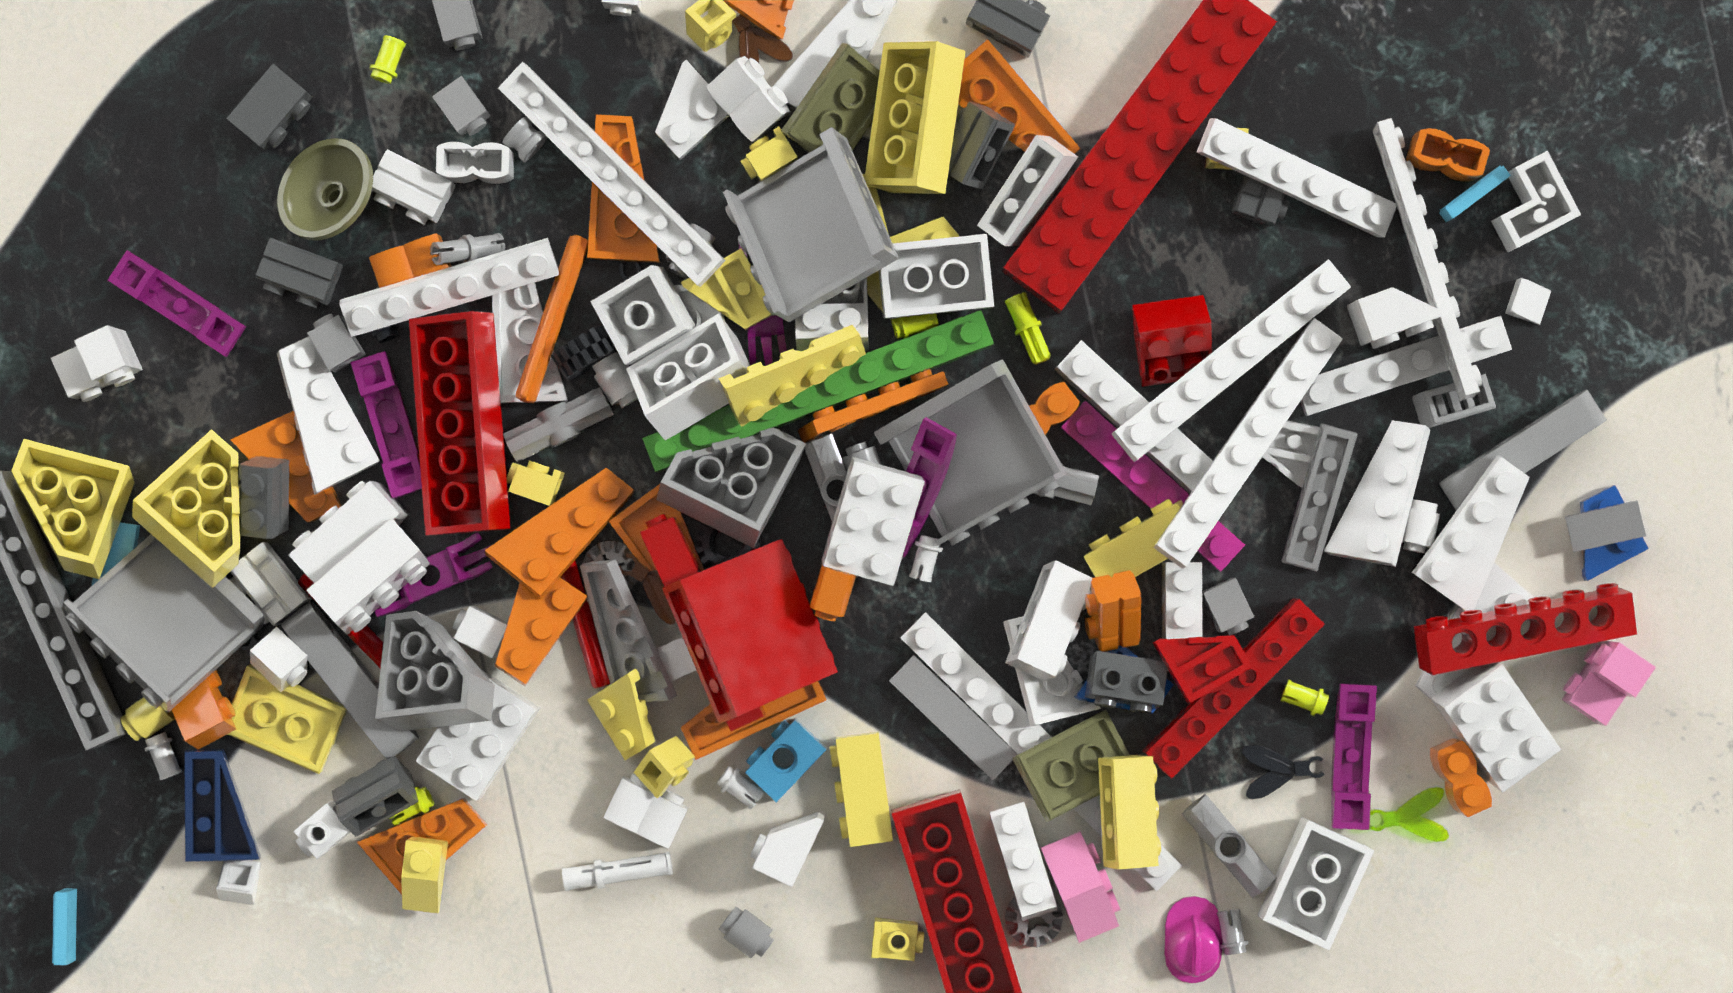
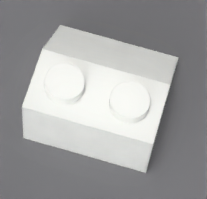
[750,812,825,887]

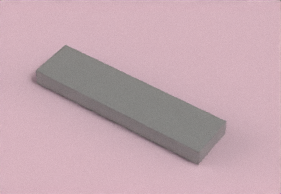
[1281,423,1358,572]
[889,655,1018,780]

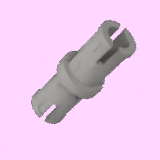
[430,233,505,265]

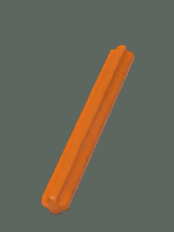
[516,235,588,403]

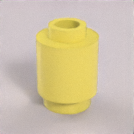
[120,697,175,741]

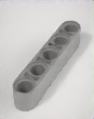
[1439,389,1607,511]
[281,600,419,759]

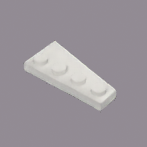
[774,0,897,109]
[492,282,568,403]
[277,336,380,495]
[1324,420,1430,567]

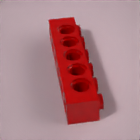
[1414,583,1637,675]
[1142,598,1325,779]

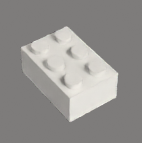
[879,234,994,319]
[626,314,750,440]
[821,457,925,586]
[289,481,410,583]
[307,518,430,634]
[1430,662,1561,793]
[416,669,540,801]
[1258,817,1374,950]

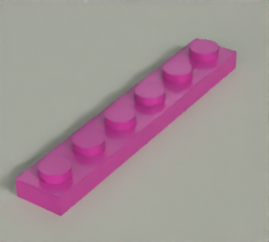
[1060,401,1245,572]

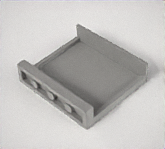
[723,127,899,322]
[874,359,1067,546]
[63,534,265,713]

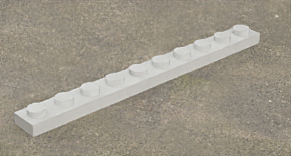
[900,612,1182,891]

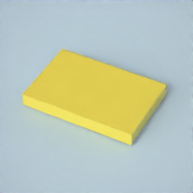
[227,664,347,774]

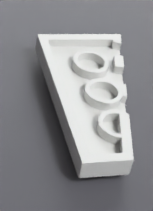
[1412,455,1530,611]
[1415,563,1534,698]

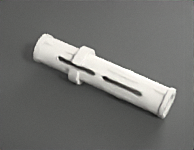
[562,852,673,891]

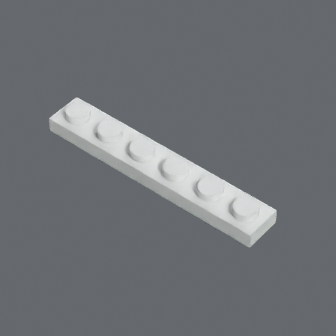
[1196,118,1397,237]
[339,238,559,337]
[1301,316,1512,416]

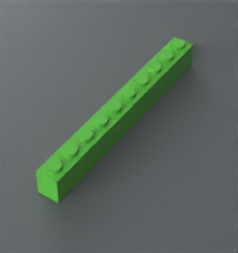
[643,310,994,473]

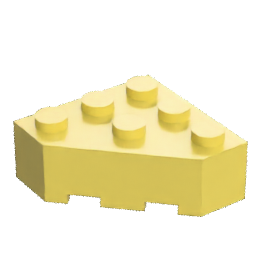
[132,429,240,588]
[12,439,135,579]

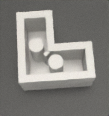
[1491,151,1581,252]
[51,325,143,402]

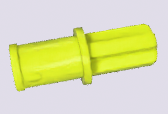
[1005,292,1051,364]

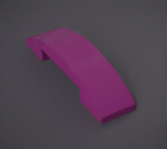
[108,250,246,357]
[351,351,422,499]
[902,417,957,558]
[1331,684,1377,830]

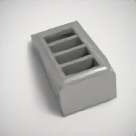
[1412,374,1496,428]

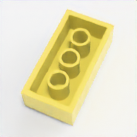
[864,41,965,194]

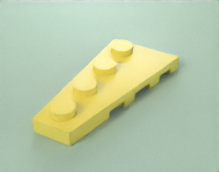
[719,325,866,427]

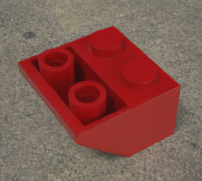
[1132,295,1212,387]

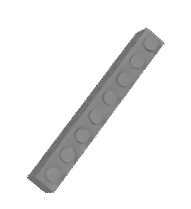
[0,471,128,750]

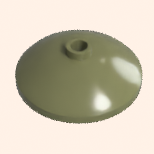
[277,138,373,241]

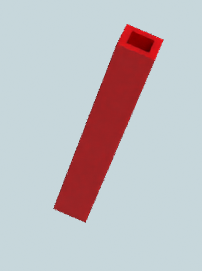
[640,514,766,732]

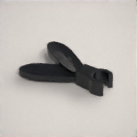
[1242,745,1325,799]

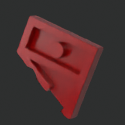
[1153,635,1253,704]

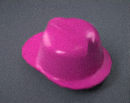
[1164,896,1222,983]

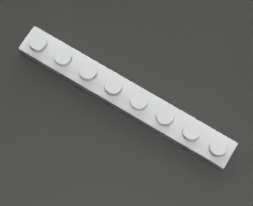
[498,62,726,287]
[1373,118,1482,401]
[1112,259,1351,462]
[1153,318,1343,569]

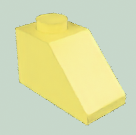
[401,836,448,913]

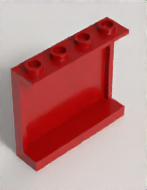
[662,539,838,723]

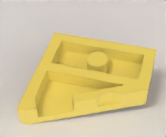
[681,249,772,330]
[587,669,655,761]

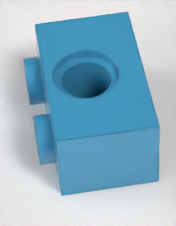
[745,718,827,803]

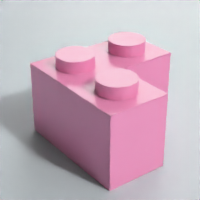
[1562,641,1656,726]
[1041,831,1120,943]

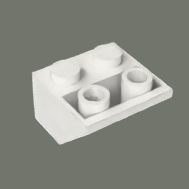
[795,278,869,352]
[1347,287,1442,349]

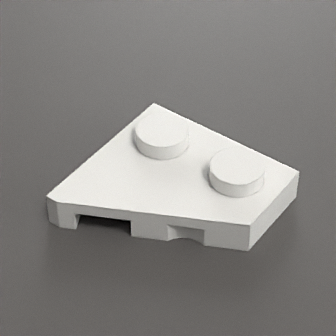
[655,60,730,160]
[1262,420,1320,488]

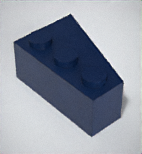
[185,749,261,862]

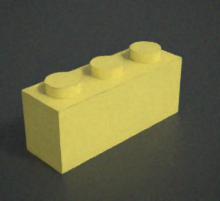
[1083,499,1183,577]
[830,731,893,847]
[1098,755,1161,870]

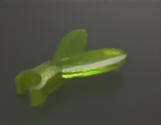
[1369,787,1449,842]

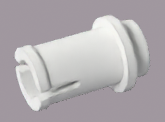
[909,535,943,582]
[144,732,182,780]
[716,766,764,810]

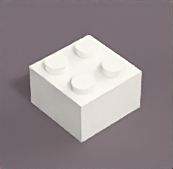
[590,265,696,365]

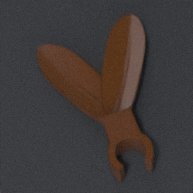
[732,14,793,64]
[619,553,676,625]

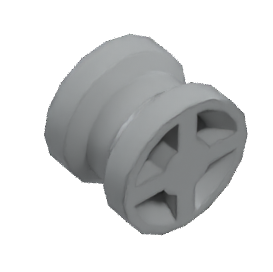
[502,117,548,163]

